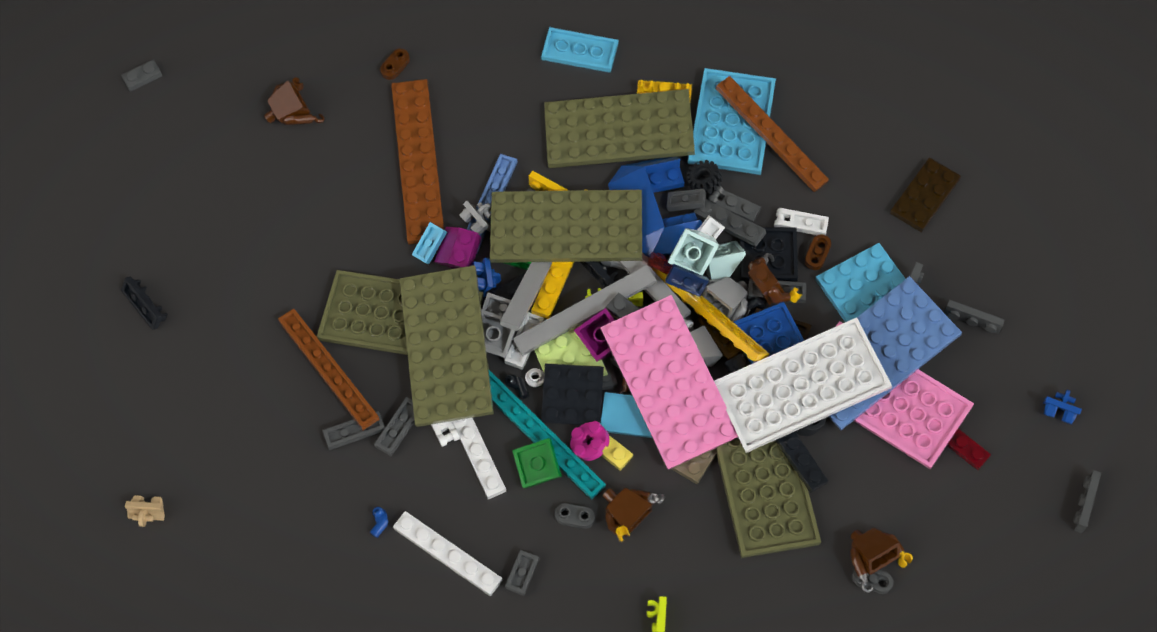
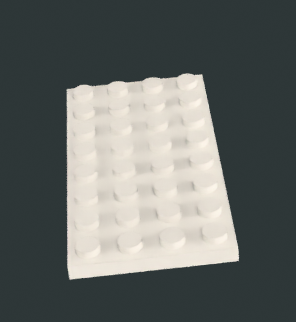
[714,317,892,453]

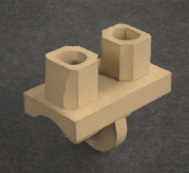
[125,495,165,527]

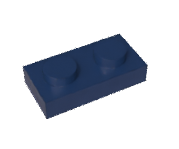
[665,264,709,297]

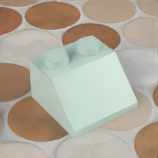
[668,228,719,276]

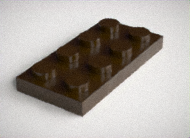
[890,157,961,233]

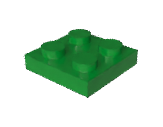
[512,438,562,489]

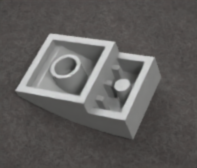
[481,293,516,358]

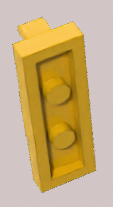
[637,80,692,102]

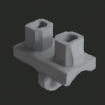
[459,201,491,235]

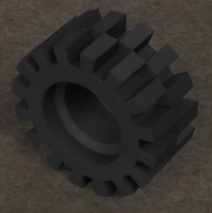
[686,160,722,194]

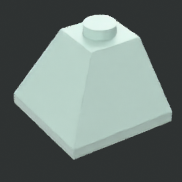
[706,241,746,279]

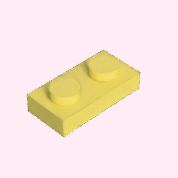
[601,436,633,471]

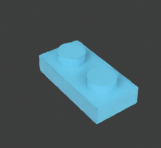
[412,222,447,264]

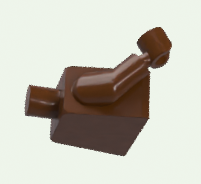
[264,77,324,125]

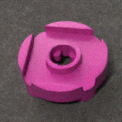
[570,421,610,461]

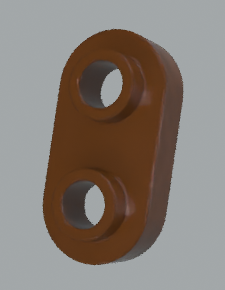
[381,48,410,80]
[805,235,831,270]

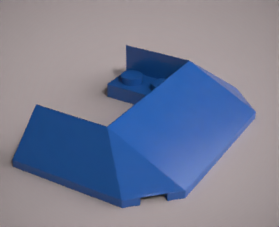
[608,157,702,258]

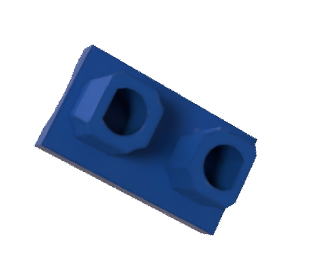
[470,258,501,297]
[1043,389,1082,424]

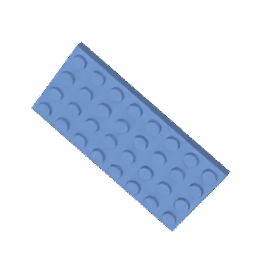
[828,276,962,431]

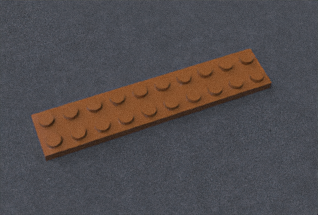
[391,79,444,245]

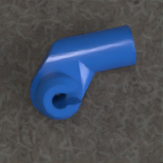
[370,507,388,538]

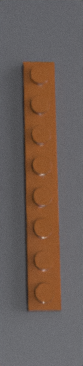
[715,76,829,192]
[278,309,379,430]

